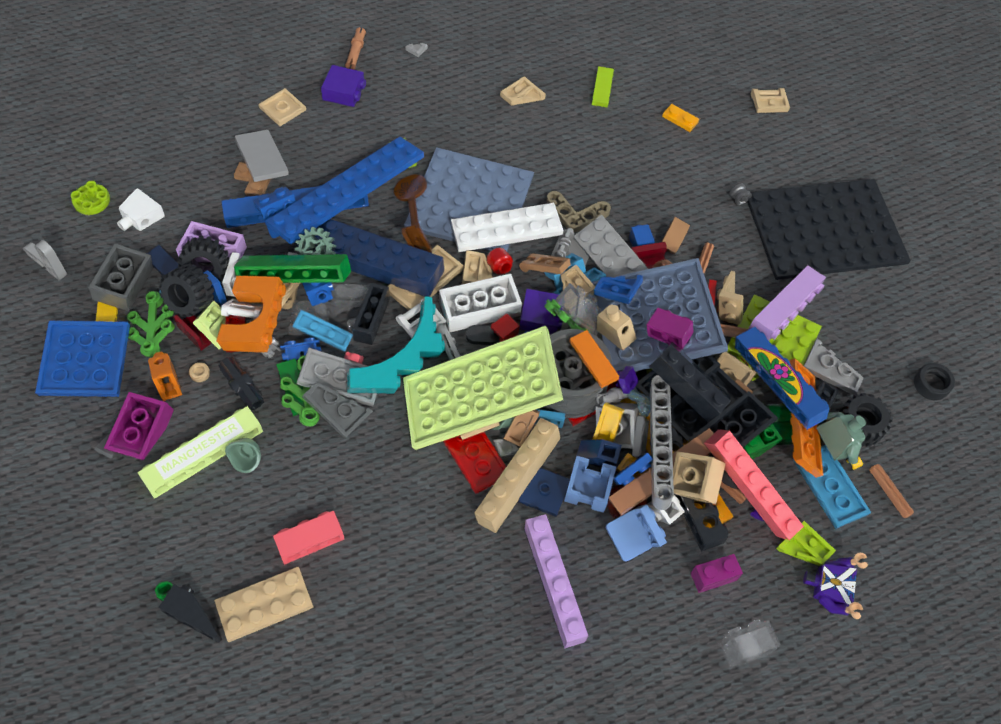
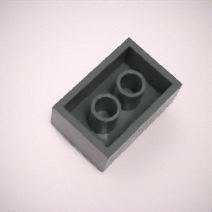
[89,244,153,311]

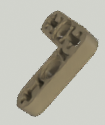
[547,191,611,232]

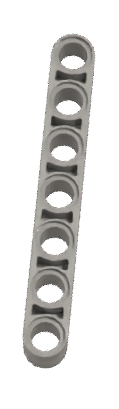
[650,375,674,510]

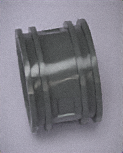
[544,329,612,418]

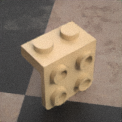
[717,271,743,325]

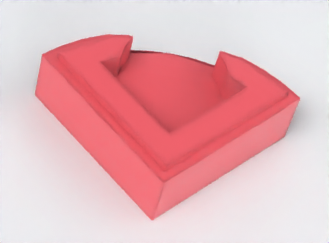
[344,352,364,364]

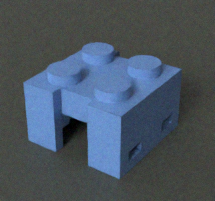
[564,456,616,513]

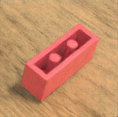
[273,511,344,565]

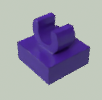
[616,366,639,394]

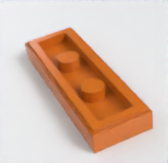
[570,330,619,388]

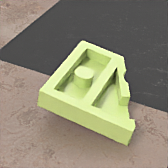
[193,301,226,349]

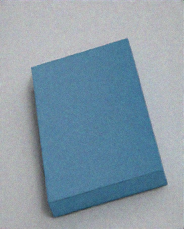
[793,445,871,529]

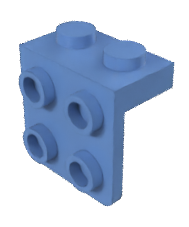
[606,505,667,562]

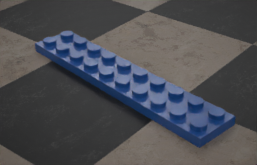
[266,137,424,244]

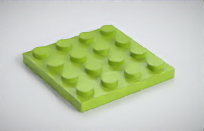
[727,294,822,366]

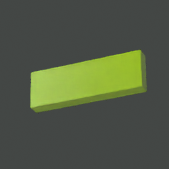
[592,66,614,107]

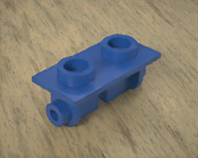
[280,337,321,361]

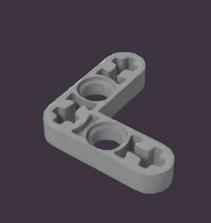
[23,240,67,281]

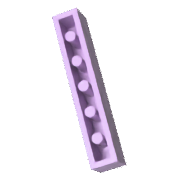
[748,266,826,341]
[524,514,588,648]

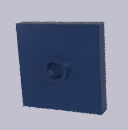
[518,468,570,517]

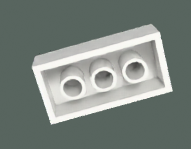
[439,274,522,332]

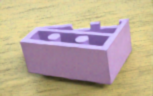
[176,221,247,262]

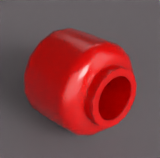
[486,247,513,275]

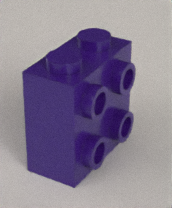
[321,65,366,107]
[519,289,565,335]

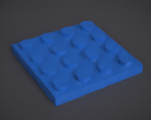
[35,321,130,397]

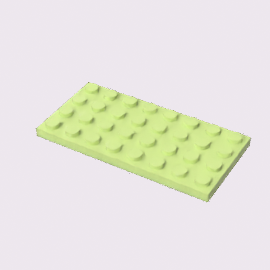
[403,326,563,450]

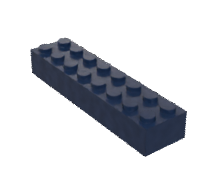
[296,219,445,297]

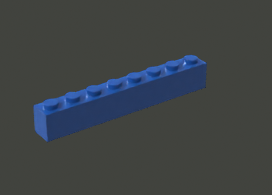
[222,185,369,228]

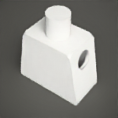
[117,188,165,231]

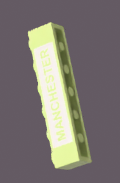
[137,406,263,499]

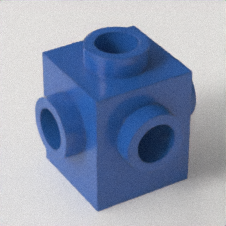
[303,282,334,307]

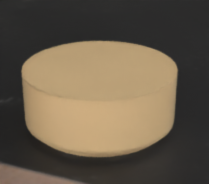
[189,363,210,382]

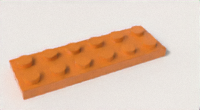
[789,358,823,478]

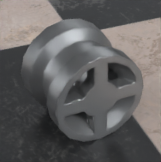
[729,183,752,205]

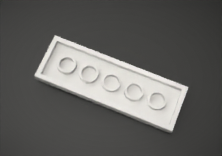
[451,203,563,252]

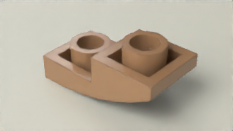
[661,217,690,254]

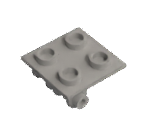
[551,228,589,266]

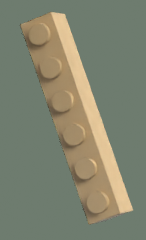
[475,418,560,533]

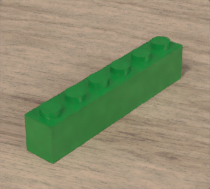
[234,254,351,283]

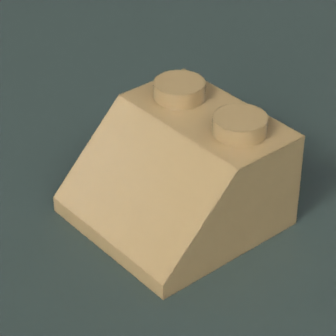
[673,451,726,504]

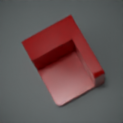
[491,314,520,342]

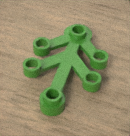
[127,291,175,357]
[544,299,593,334]
[280,355,319,426]

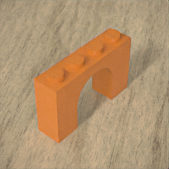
[216,276,286,352]

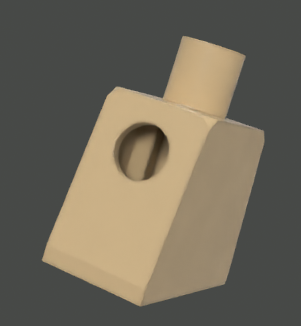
[597,304,637,351]

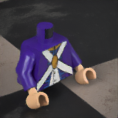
[803,552,868,619]

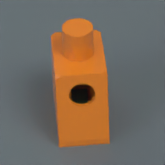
[148,352,182,401]

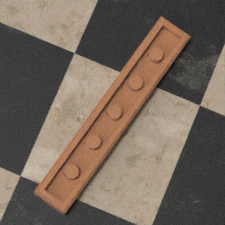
[609,428,714,516]

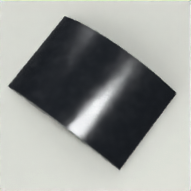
[635,355,778,459]

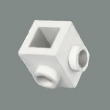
[647,495,685,525]

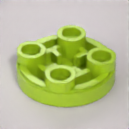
[71,181,110,215]

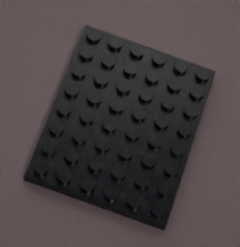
[747,179,911,280]

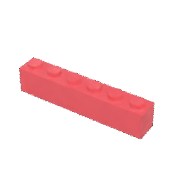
[704,430,804,540]

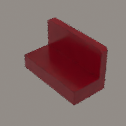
[631,242,667,269]
[173,314,212,351]

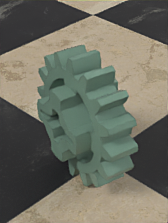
[295,227,336,255]

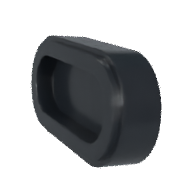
[466,325,500,345]

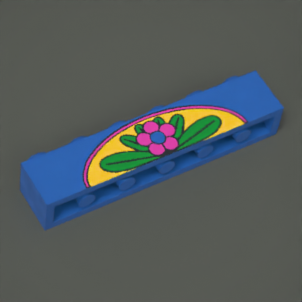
[735,327,829,430]

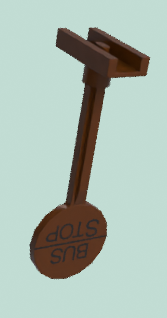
[394,174,433,253]

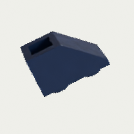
[577,439,622,468]

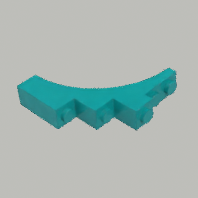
[347,297,445,394]

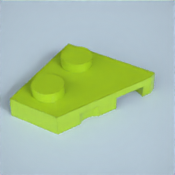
[776,521,836,566]

